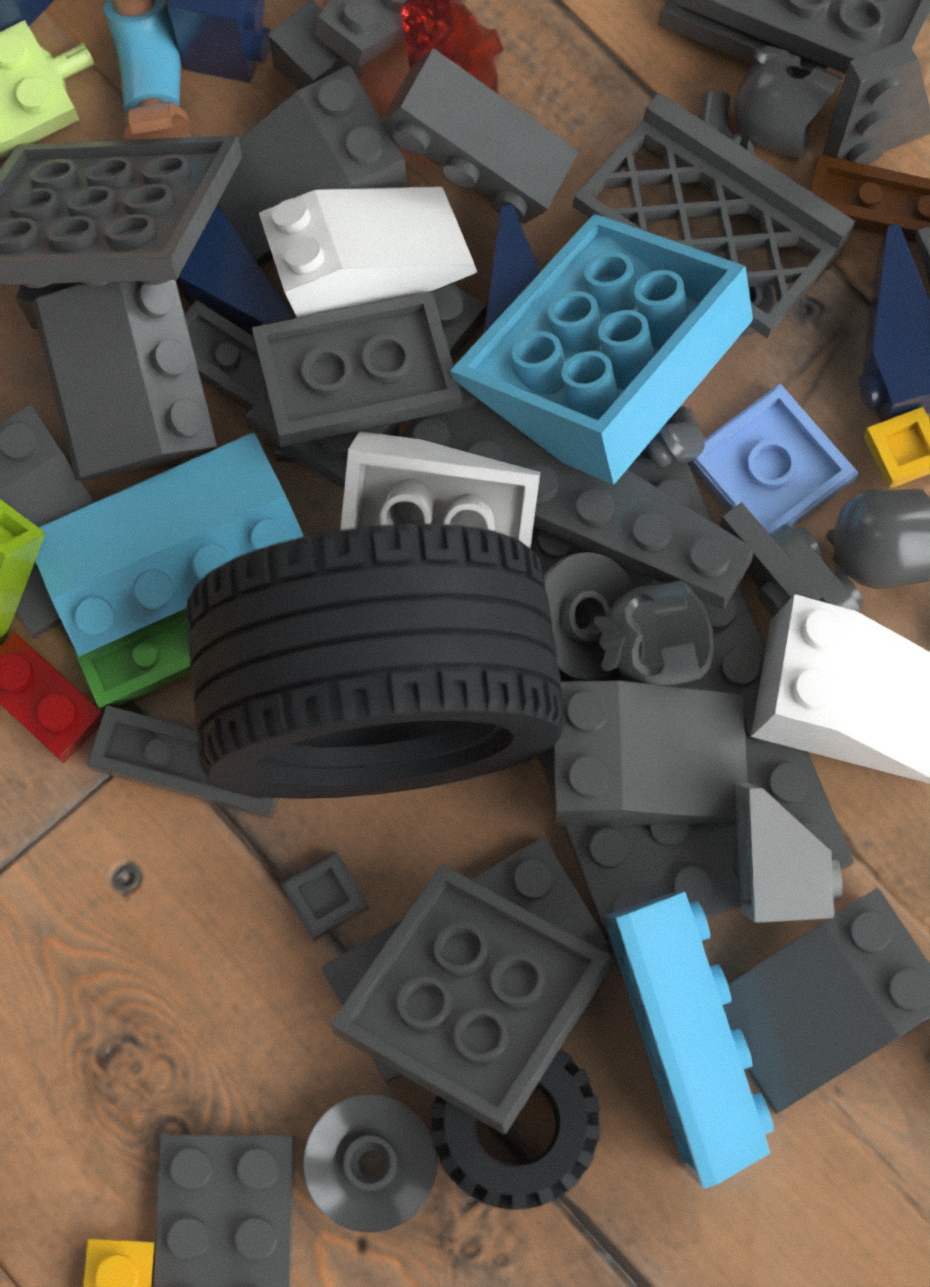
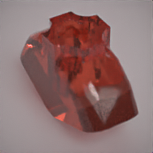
[402,0,504,94]

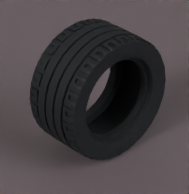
[186,523,565,799]

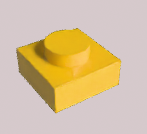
[863,407,930,488]
[83,1239,156,1287]

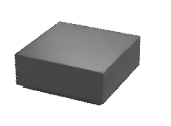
[280,851,369,941]

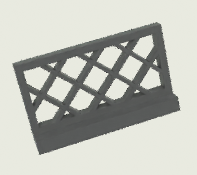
[572,93,855,339]

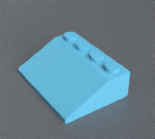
[450,213,753,485]

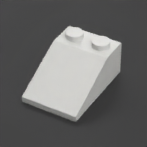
[259,187,477,318]
[341,431,540,549]
[751,594,930,784]

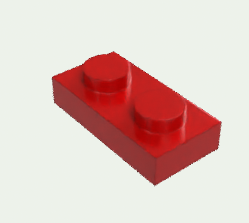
[0,632,104,764]

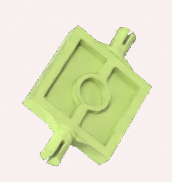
[0,20,94,159]

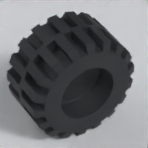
[430,1049,601,1210]

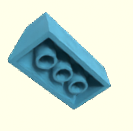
[36,432,304,657]
[602,891,774,1189]

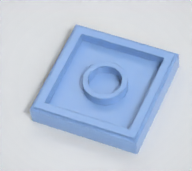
[688,384,858,534]

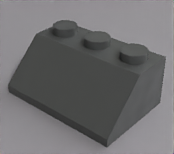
[32,280,217,481]

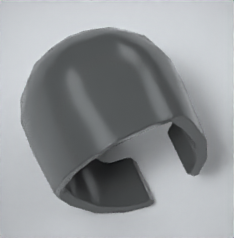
[734,45,843,160]
[826,487,930,589]
[593,580,714,686]

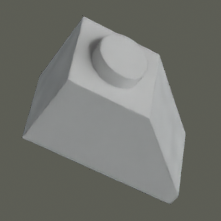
[735,782,843,923]

